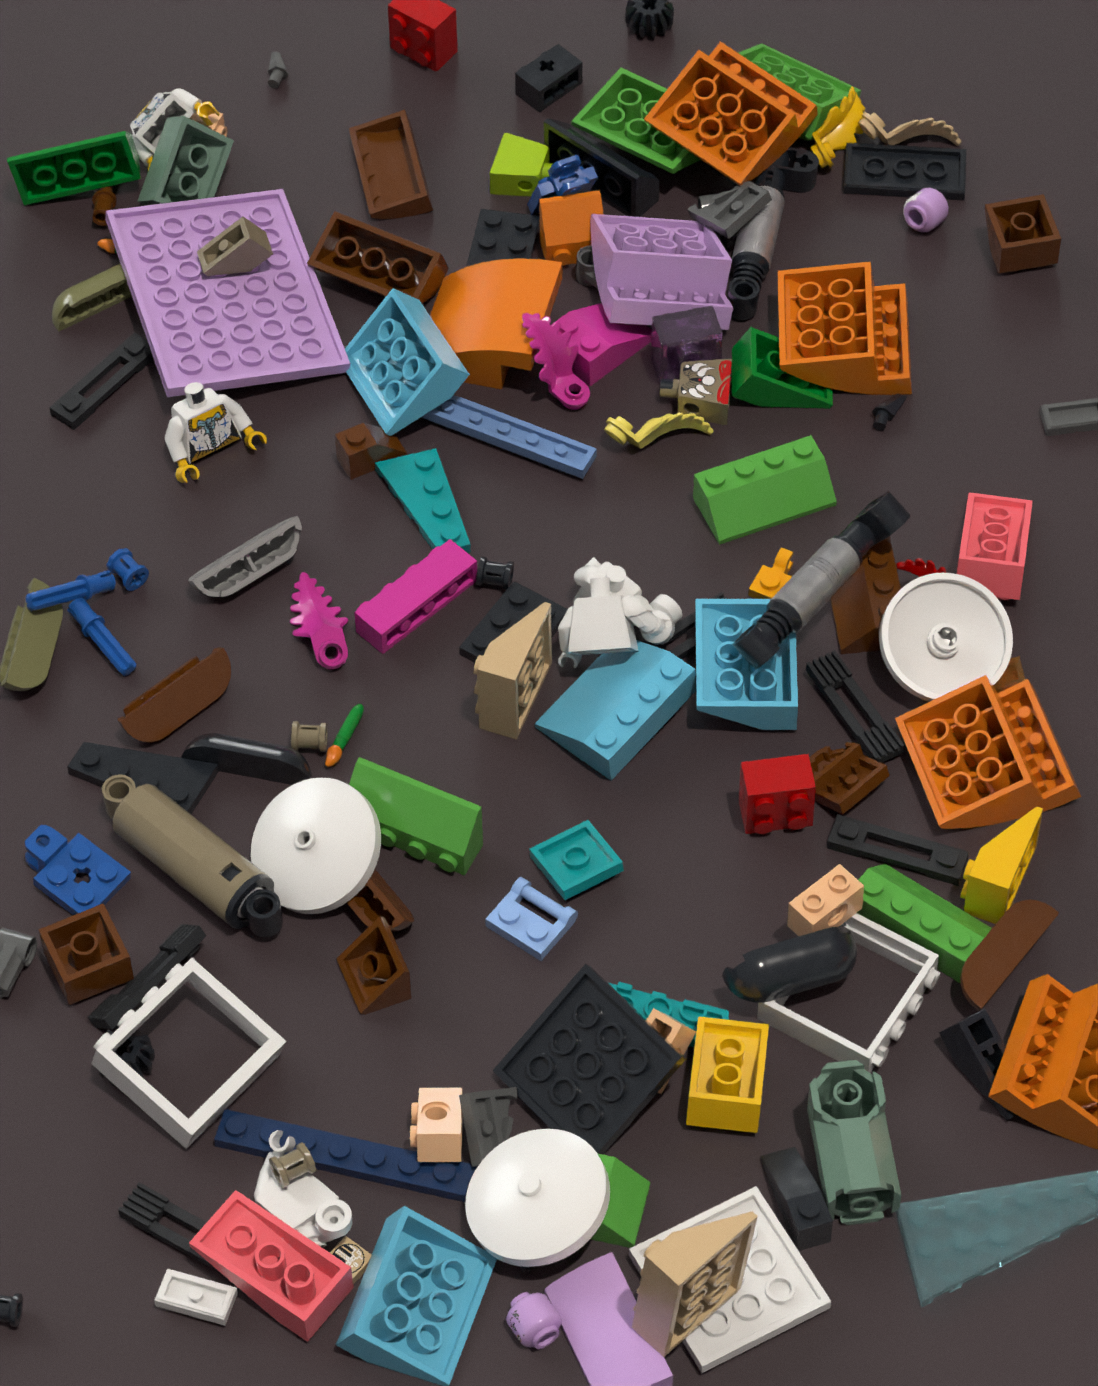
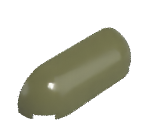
[52,263,132,332]
[0,578,63,691]

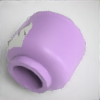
[903,188,949,233]

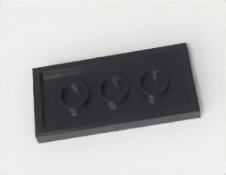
[844,143,966,200]

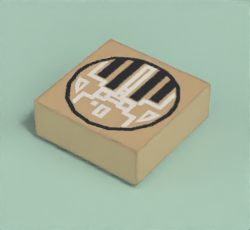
[330,1236,371,1285]

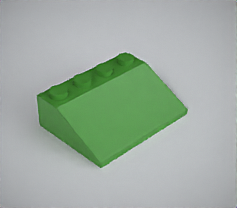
[739,43,861,141]
[572,67,701,173]

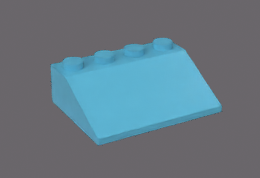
[345,288,470,436]
[695,599,798,730]
[534,640,696,781]
[336,1206,497,1386]

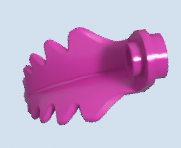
[522,313,590,410]
[290,572,349,669]

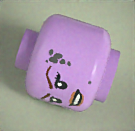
[506,1292,562,1349]

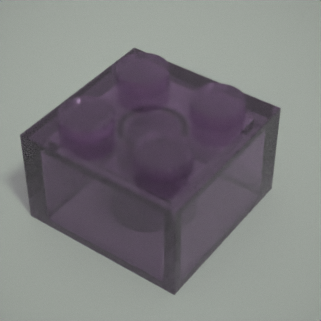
[651,305,723,383]

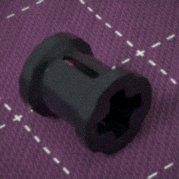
[476,556,514,590]
[0,1293,23,1327]

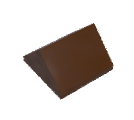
[336,916,412,1015]

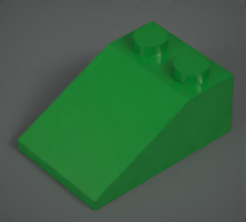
[732,327,833,409]

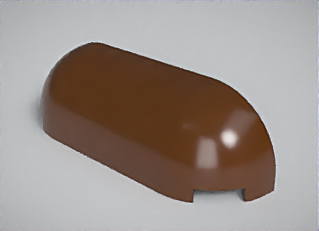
[117,647,231,742]
[347,869,414,932]
[960,900,1059,1011]

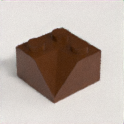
[984,194,1061,274]
[38,903,134,1005]

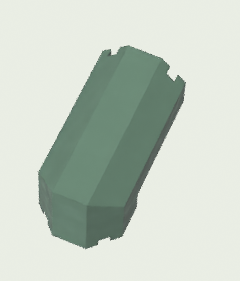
[807,1060,901,1225]

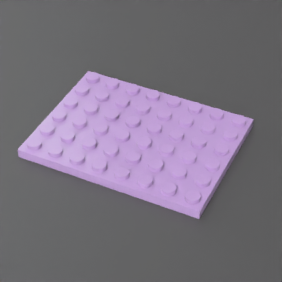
[105,189,350,397]

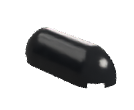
[181,733,312,785]
[722,927,857,1003]

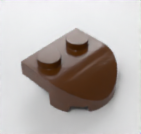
[809,742,890,814]

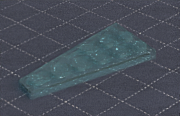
[896,1170,1098,1307]

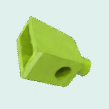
[490,132,553,197]

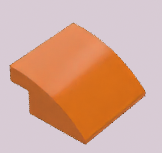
[644,41,818,186]
[430,258,562,390]
[778,262,912,395]
[895,675,1082,829]
[988,974,1098,1150]

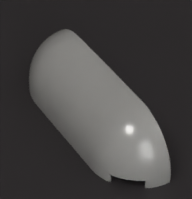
[188,516,302,597]

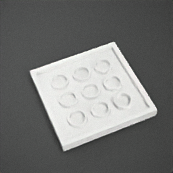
[629,1186,831,1373]

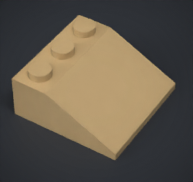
[473,602,552,739]

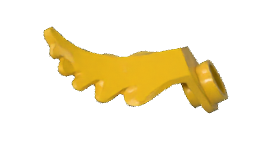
[811,86,865,168]

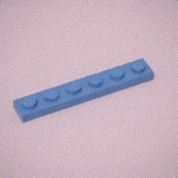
[422,395,597,479]

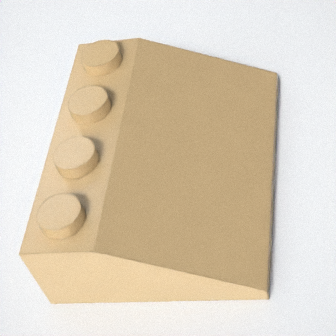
[632,1211,758,1357]

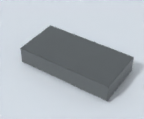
[1040,398,1098,436]

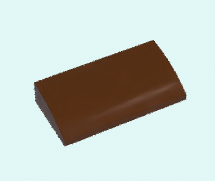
[349,109,434,219]

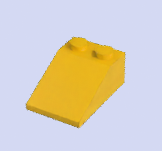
[960,806,1043,924]
[686,1016,769,1133]

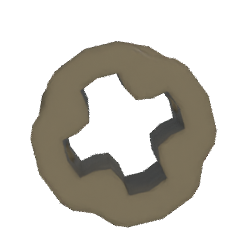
[291,721,328,752]
[269,1142,317,1188]

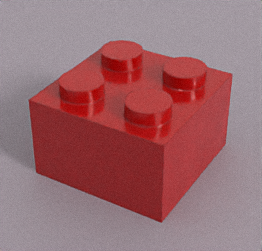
[388,0,458,72]
[739,754,816,834]

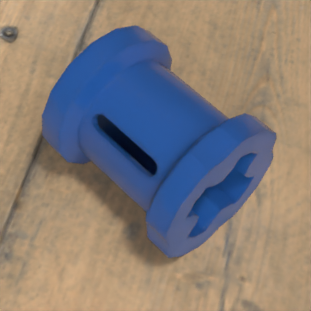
[106,548,149,591]

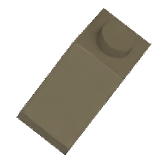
[197,216,273,276]

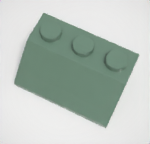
[137,116,234,206]

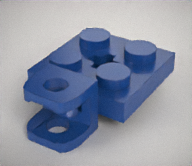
[527,155,598,215]
[25,825,131,915]

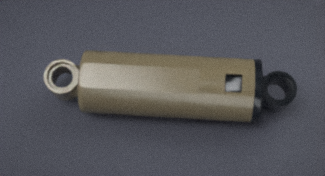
[102,774,283,937]

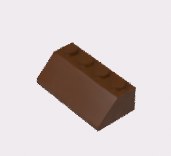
[307,211,449,304]
[830,534,901,654]

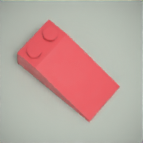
[957,492,1033,600]
[189,1190,354,1342]

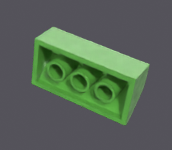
[693,435,837,545]
[349,757,483,876]
[857,864,992,984]

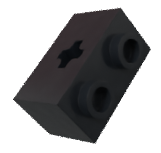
[515,44,583,112]

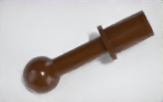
[92,185,117,226]

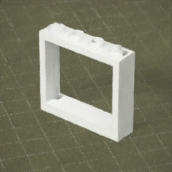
[757,913,940,1072]
[91,958,286,1149]

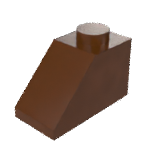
[335,423,407,480]

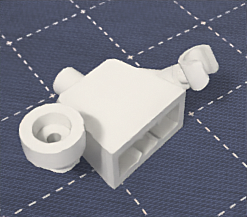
[573,557,683,627]
[558,577,675,668]
[254,1130,352,1247]

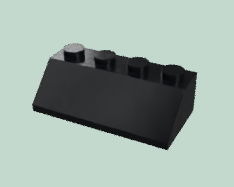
[544,118,659,217]

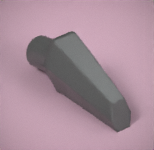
[268,51,289,88]

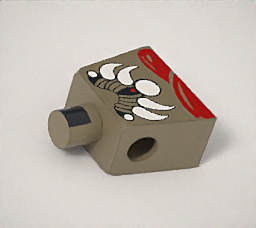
[660,359,732,425]

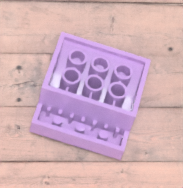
[590,214,733,330]

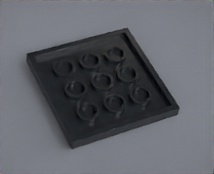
[492,964,686,1154]

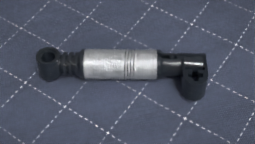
[727,147,819,320]
[732,491,911,670]

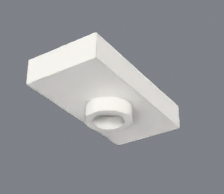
[155,1268,238,1325]

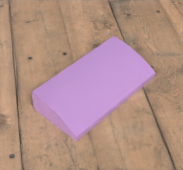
[544,1252,673,1386]

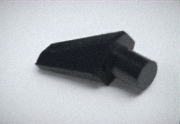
[871,394,907,430]

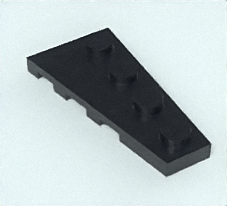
[67,742,219,814]

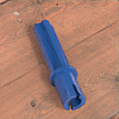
[25,570,116,611]
[67,598,136,676]

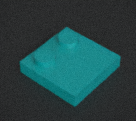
[529,820,624,900]

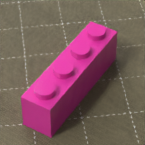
[354,539,477,654]

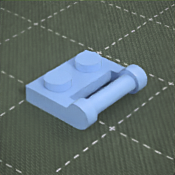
[485,877,578,961]

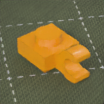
[748,548,793,599]

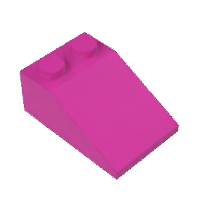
[551,303,657,387]

